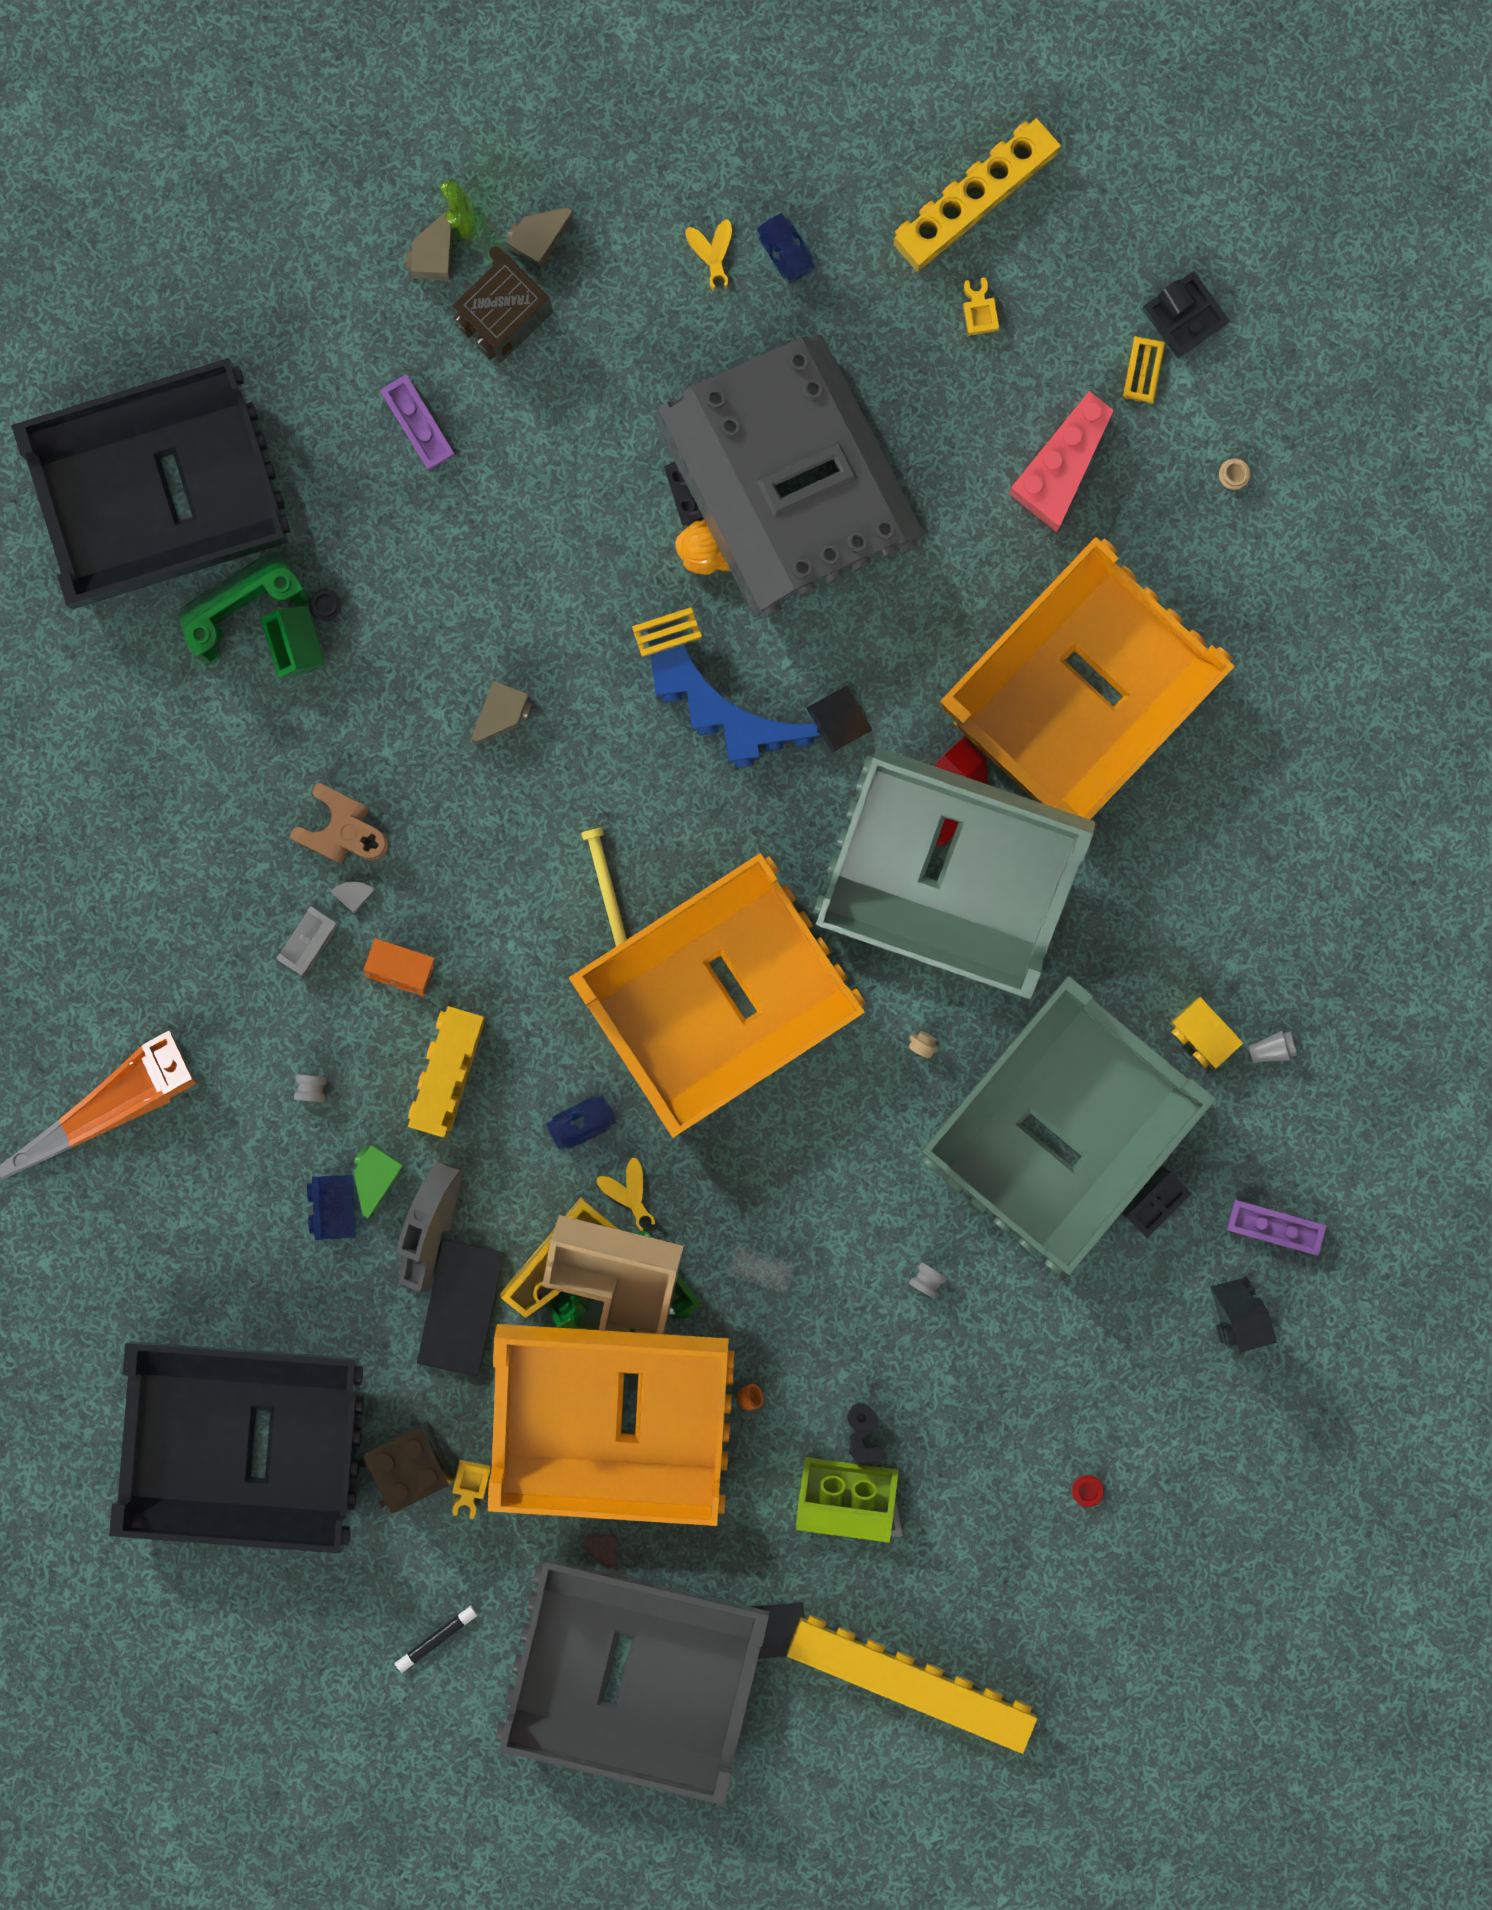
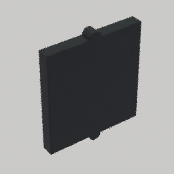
[807,686,872,753]
[749,1602,804,1659]

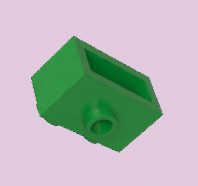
[260,605,325,678]

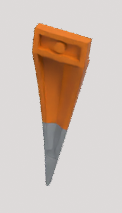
[0,1031,196,1181]

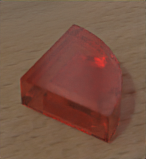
[583,1534,618,1567]

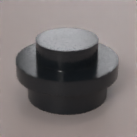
[310,589,342,621]

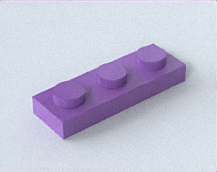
[380,375,455,472]
[1225,1200,1327,1256]

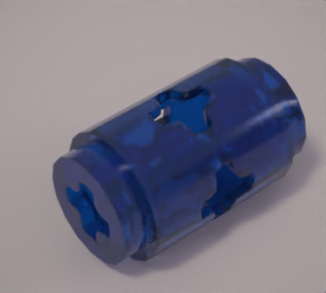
[757,213,816,284]
[547,1095,617,1151]

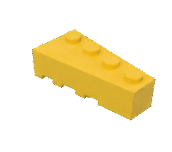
[408,1006,486,1138]
[500,1197,620,1318]

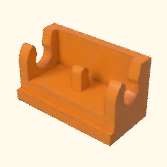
[363,938,435,997]

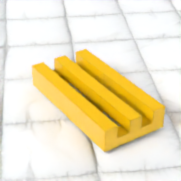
[1122,336,1165,404]
[632,607,702,658]

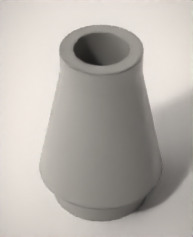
[1249,1030,1297,1064]

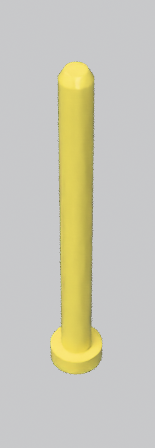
[581,827,627,946]

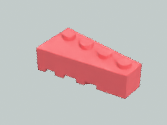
[1009,391,1114,532]

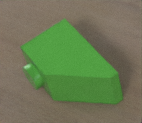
[354,1145,406,1219]

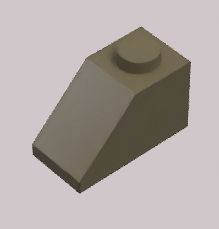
[506,208,574,270]
[406,211,454,281]
[471,681,533,745]

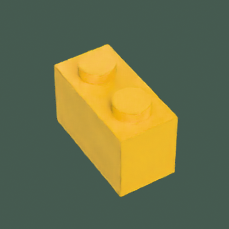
[1169,997,1243,1069]

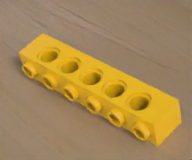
[893,118,1061,273]

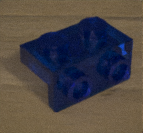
[307,1175,356,1240]

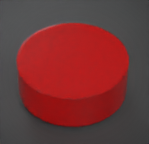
[1072,1475,1104,1507]

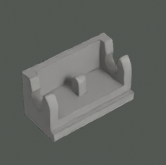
[276,906,340,977]

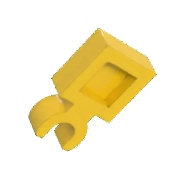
[963,277,999,336]
[452,1460,490,1519]

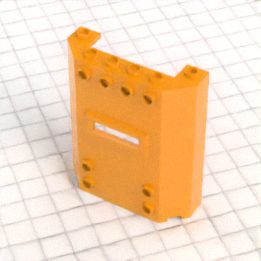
[938,537,1235,820]
[569,853,866,1138]
[488,1324,735,1526]

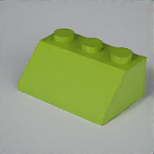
[795,1457,899,1543]

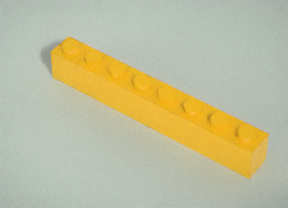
[787,1615,1037,1754]

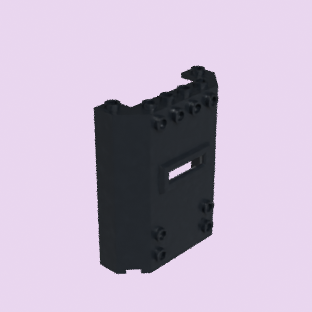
[11,358,291,610]
[109,1341,364,1553]

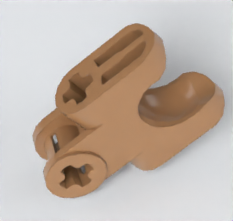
[289,783,389,864]

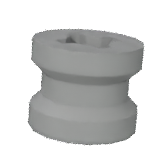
[294,1074,327,1102]
[908,1262,948,1299]

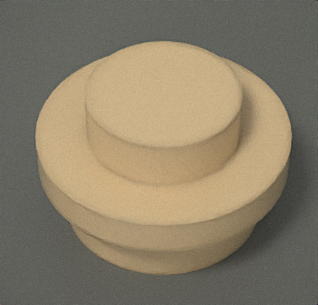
[1219,458,1250,490]
[909,1031,940,1059]

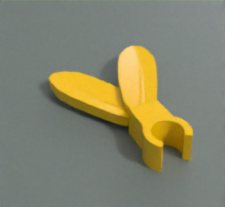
[685,219,732,292]
[597,1158,655,1231]

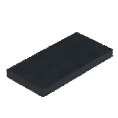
[417,1239,505,1376]

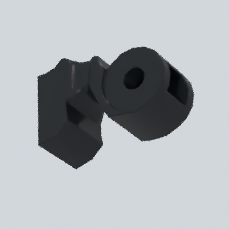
[847,1403,887,1465]

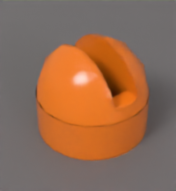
[736,1384,764,1411]

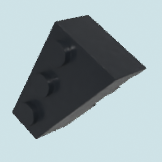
[1210,1277,1277,1353]

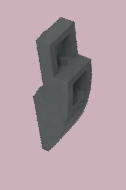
[396,1162,463,1292]

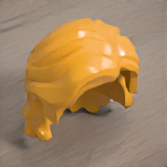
[675,520,730,575]

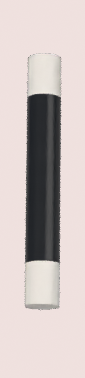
[395,1605,478,1673]

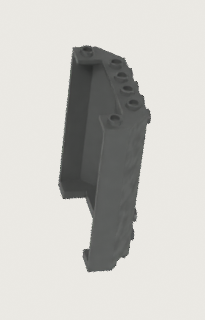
[653,335,924,618]
[495,1558,769,1805]

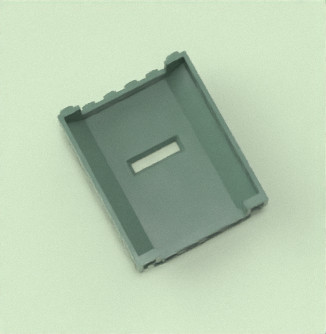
[813,747,1096,999]
[920,976,1216,1275]

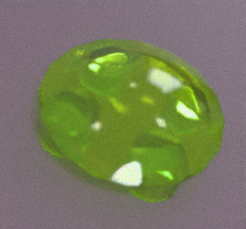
[440,178,476,240]

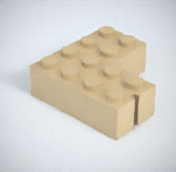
[542,1215,684,1335]

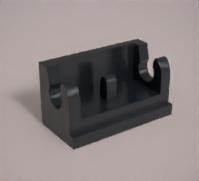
[1121,1166,1192,1238]

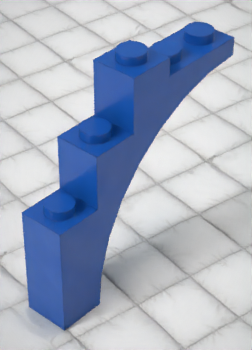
[646,620,820,768]

